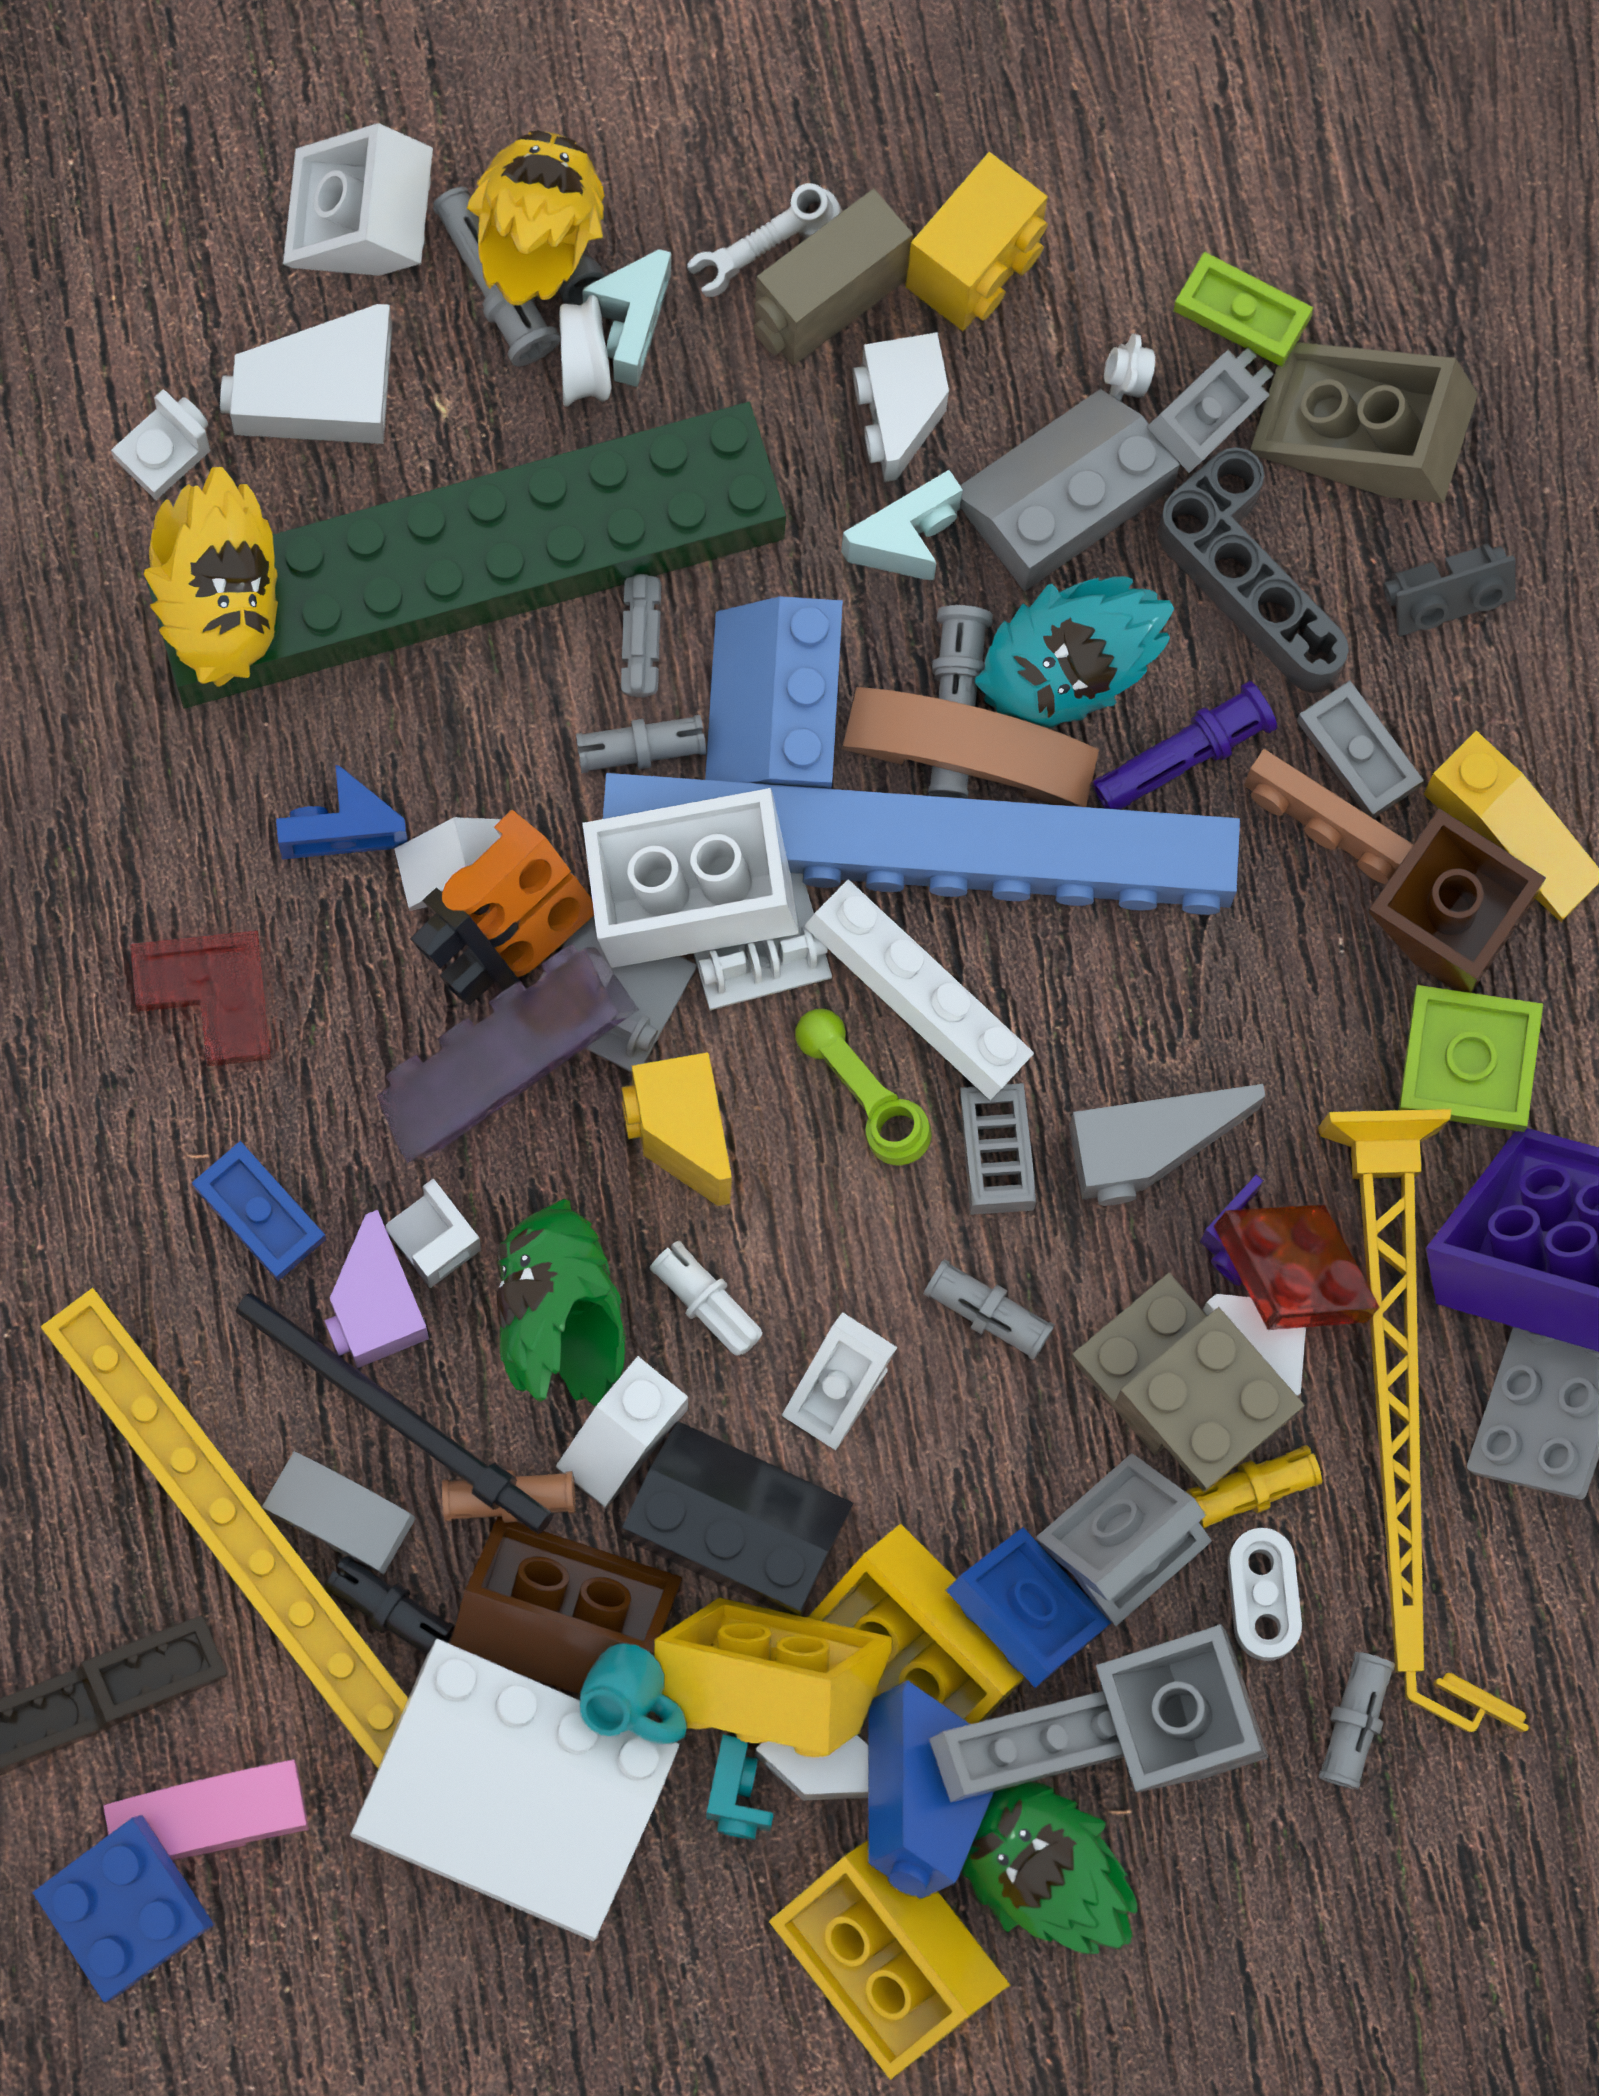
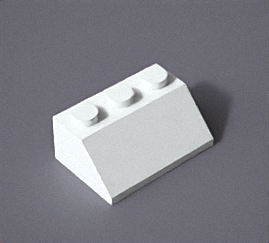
[583,788,799,968]

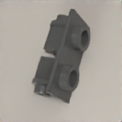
[1383,543,1516,637]

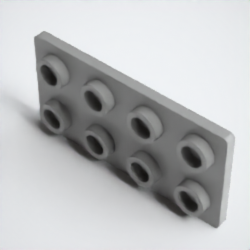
[1467,1327,1599,1500]

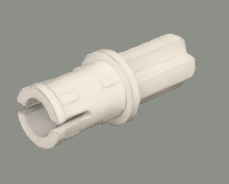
[650,1241,762,1356]

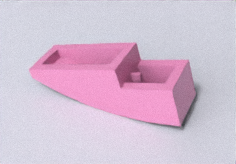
[103,1759,309,1860]

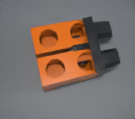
[410,810,594,1006]

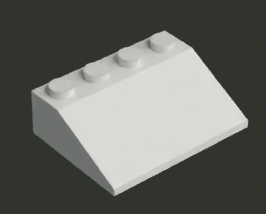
[350,1639,680,1941]

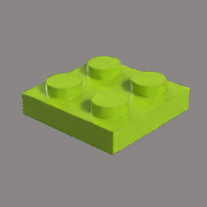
[1399,985,1543,1132]

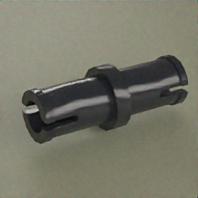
[325,1555,455,1655]

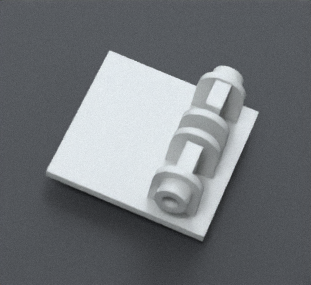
[693,873,832,1011]

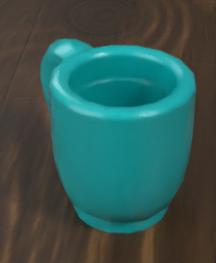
[580,1643,687,1744]

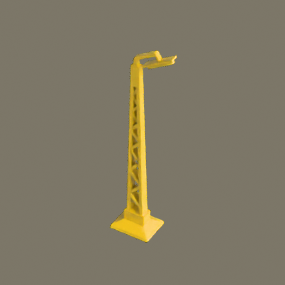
[1318,1109,1529,1733]

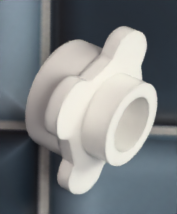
[1104,334,1155,401]

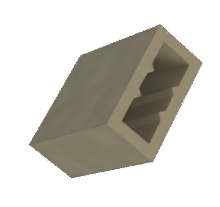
[753,188,913,366]

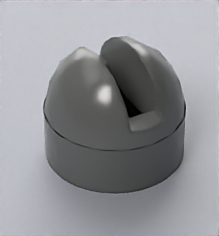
[558,254,606,305]

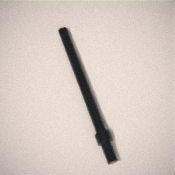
[236,1292,554,1534]

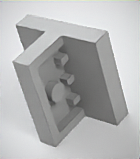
[1036,1453,1212,1626]

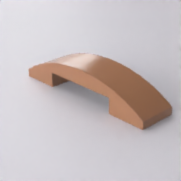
[841,687,1099,807]

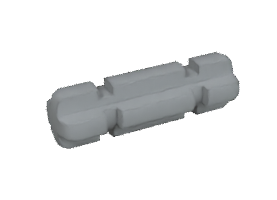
[621,574,661,698]

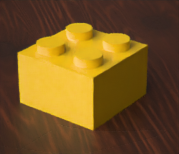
[906,152,1048,331]

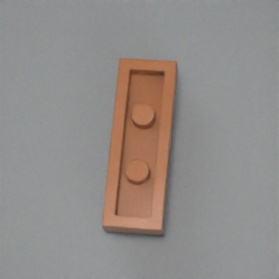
[1244,749,1413,884]

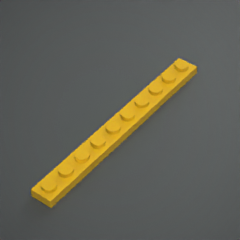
[40,1288,408,1769]

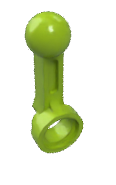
[795,1008,932,1165]

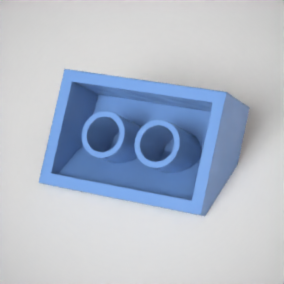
[705,596,843,789]

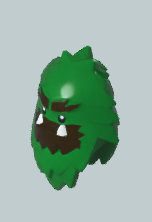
[497,1199,626,1406]
[961,1782,1137,1954]

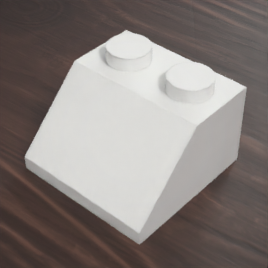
[283,123,433,276]

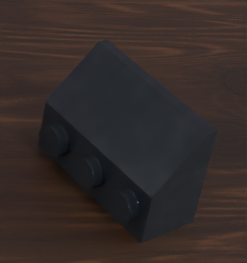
[622,1421,854,1616]

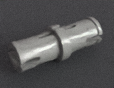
[575,715,706,773]
[923,1259,1055,1361]
[1318,1652,1395,1790]

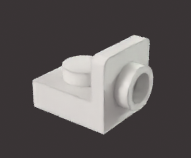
[111,389,210,500]

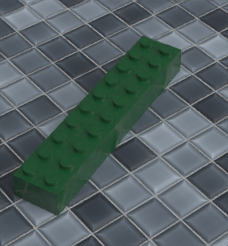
[144,401,786,709]

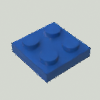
[946,1527,1111,1688]
[32,1815,214,2003]

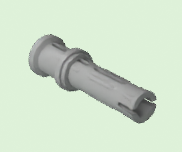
[433,186,561,366]
[928,605,993,799]

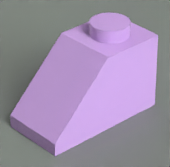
[324,1210,429,1368]

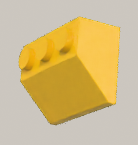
[807,1523,1025,1724]
[653,1598,892,1757]
[769,1840,1010,2080]

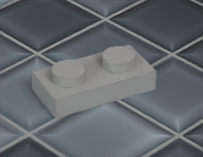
[1297,681,1424,819]

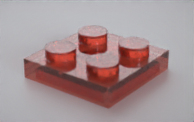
[1214,1204,1380,1330]

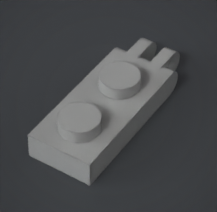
[1147,347,1273,473]

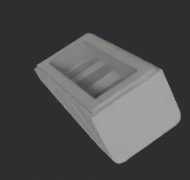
[960,1083,1036,1215]

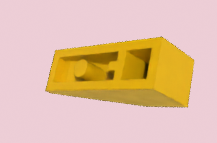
[1423,731,1599,922]

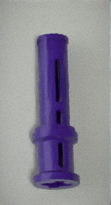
[1091,681,1278,810]

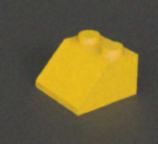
[621,1052,732,1206]

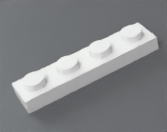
[804,879,1034,1101]

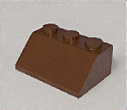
[450,1516,683,1694]

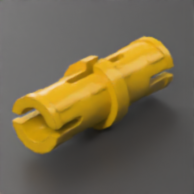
[1186,1445,1322,1529]

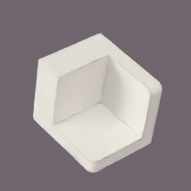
[386,1179,481,1288]

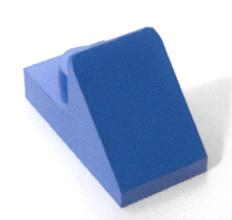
[276,765,408,860]

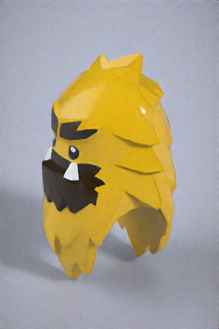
[467,130,604,305]
[143,467,278,687]

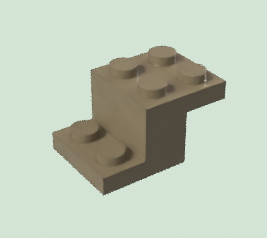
[1070,1273,1305,1493]

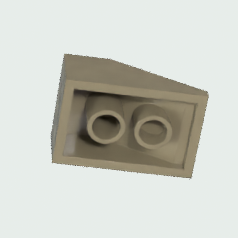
[1250,342,1478,504]

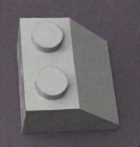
[1096,1624,1269,1792]

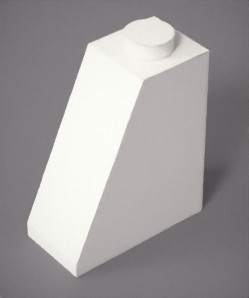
[220,304,392,444]

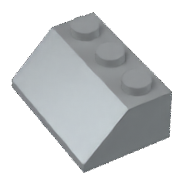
[960,389,1180,592]

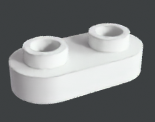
[1227,1528,1302,1661]

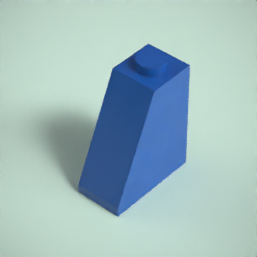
[868,1680,994,1899]

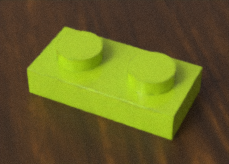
[1174,252,1313,367]

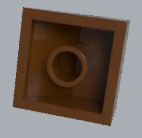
[1368,808,1546,993]

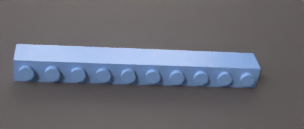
[603,773,1240,915]

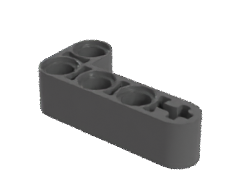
[1157,447,1349,693]

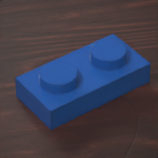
[192,1141,327,1281]

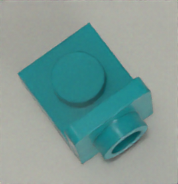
[706,1735,774,1840]

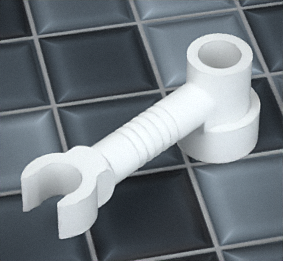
[687,183,842,297]

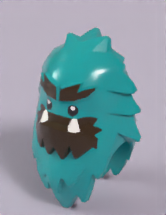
[975,576,1174,729]

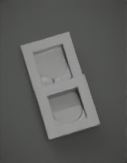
[262,1451,416,1574]

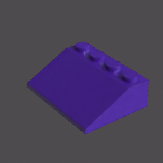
[1426,1128,1599,1352]

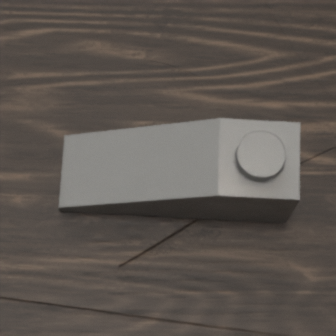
[1069,1084,1265,1206]

